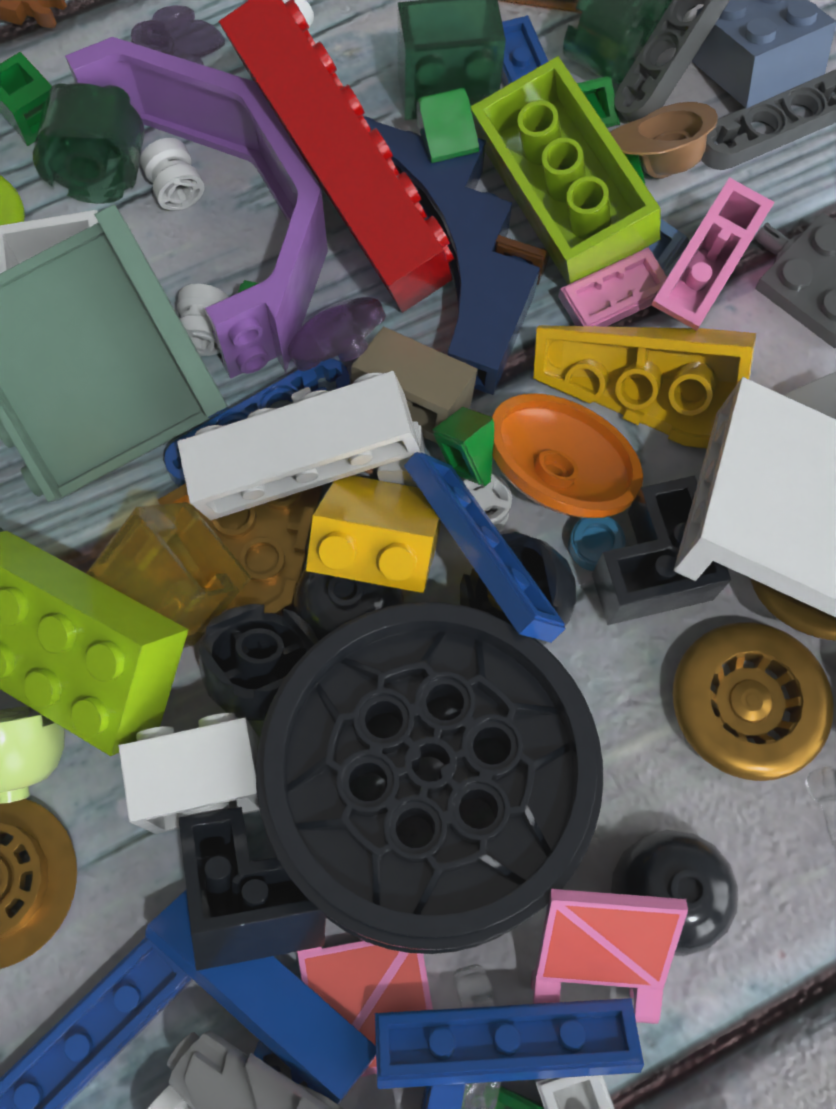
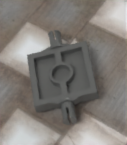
[754,212,836,349]

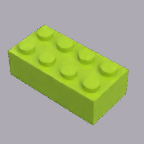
[471,56,661,285]
[0,531,189,756]

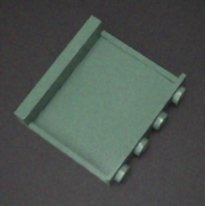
[0,204,230,502]

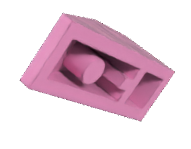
[651,177,775,331]

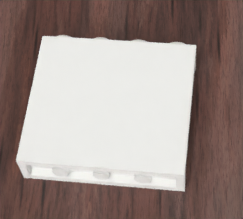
[674,377,836,617]

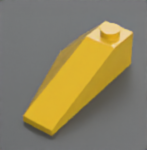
[533,325,756,449]

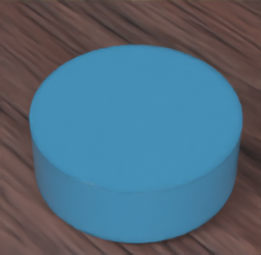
[568,517,625,571]

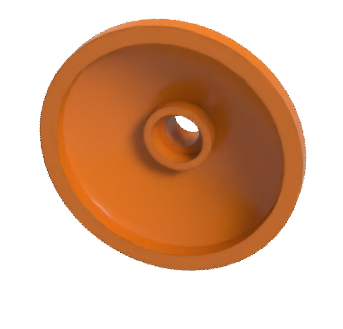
[492,393,643,518]

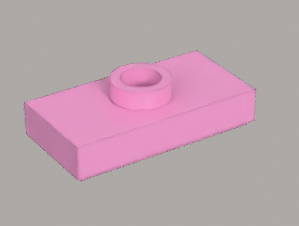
[558,247,667,327]

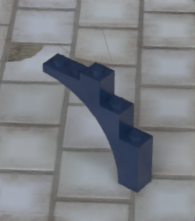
[364,116,540,395]

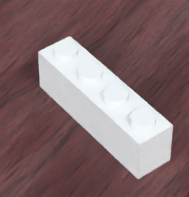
[177,371,421,520]

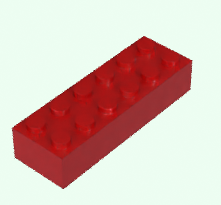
[218,0,454,313]

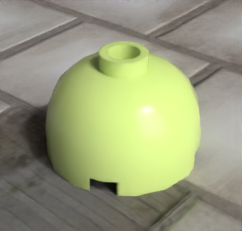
[0,706,65,804]

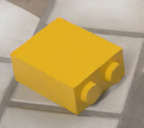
[306,476,441,593]

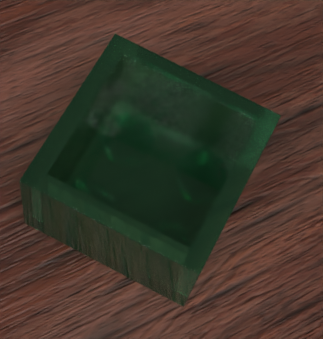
[398,0,506,120]

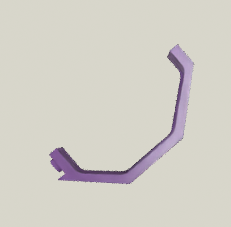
[65,37,328,379]

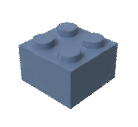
[692,0,836,108]

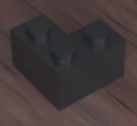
[592,475,731,625]
[178,807,326,971]

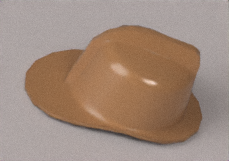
[610,102,718,179]

